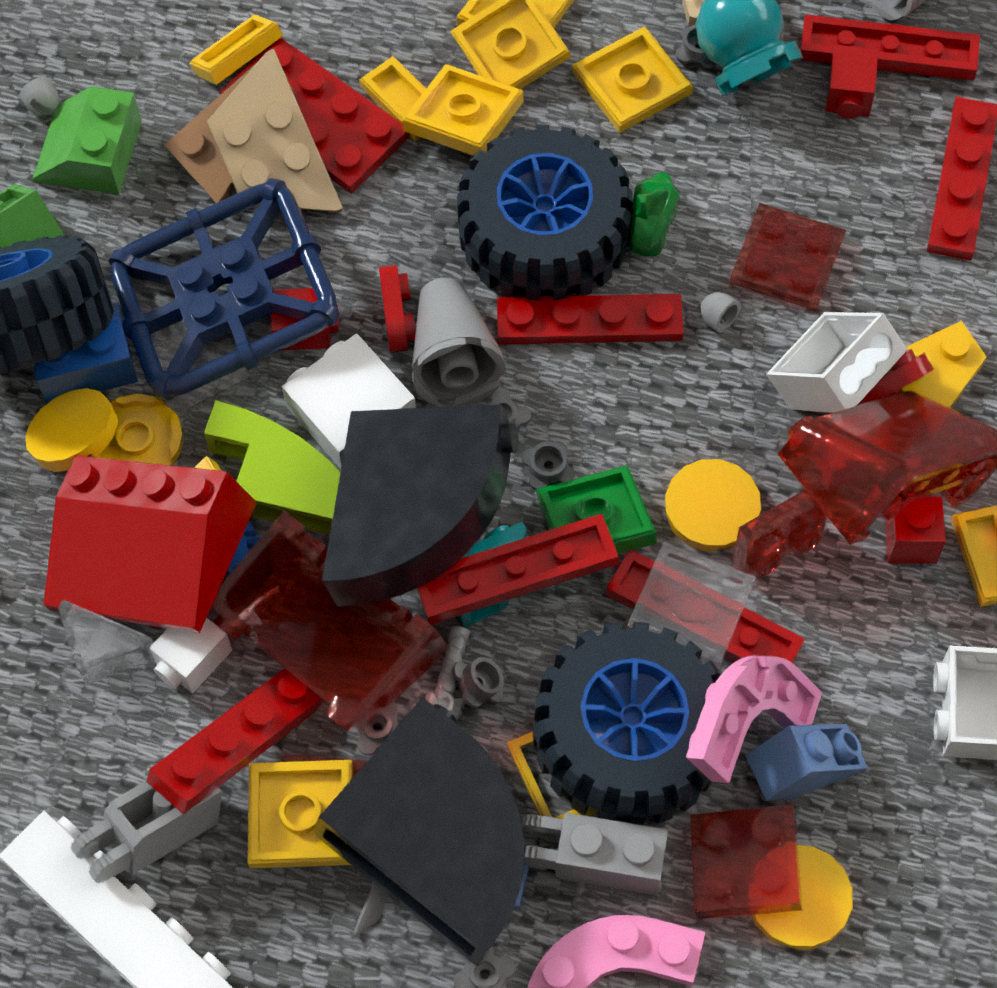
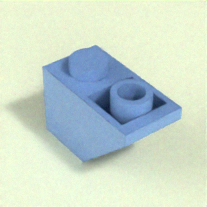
[745,724,868,801]

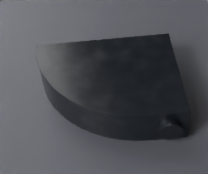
[322,404,518,606]
[313,697,524,966]

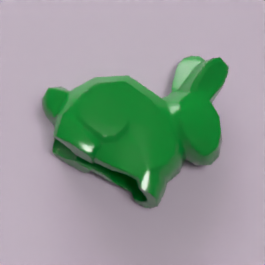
[629,172,680,256]

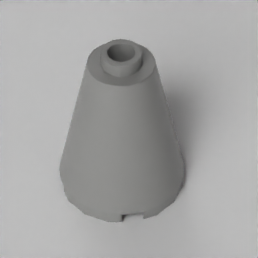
[411,278,507,406]

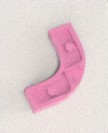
[686,655,822,783]
[527,915,706,988]

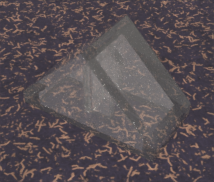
[58,600,154,685]

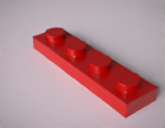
[800,14,980,81]
[926,97,997,261]
[497,294,684,345]
[416,514,619,625]
[606,550,805,663]
[146,665,325,815]

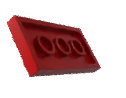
[220,38,410,194]

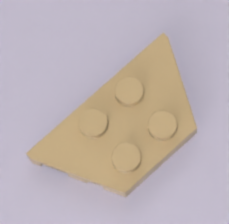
[207,49,343,213]

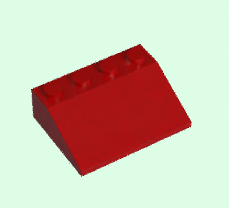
[43,456,257,633]

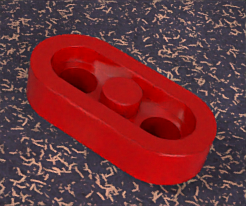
[379,265,415,353]
[850,349,934,415]

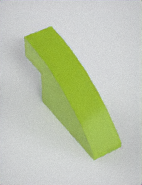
[204,400,340,535]

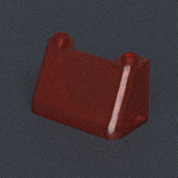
[777,390,997,545]
[211,510,448,732]

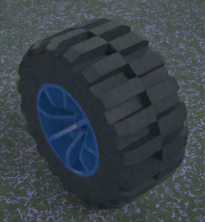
[457,125,633,301]
[0,236,114,374]
[533,621,721,826]

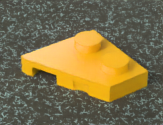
[888,321,986,436]

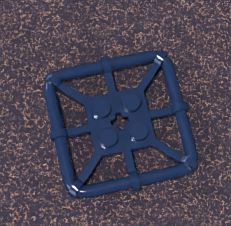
[108,178,340,401]

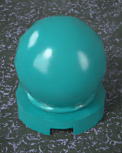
[695,0,803,96]

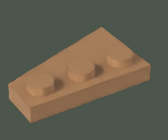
[164,62,295,203]

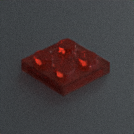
[730,203,846,311]
[731,480,834,580]
[690,805,802,919]

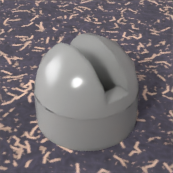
[20,77,60,117]
[701,292,741,333]

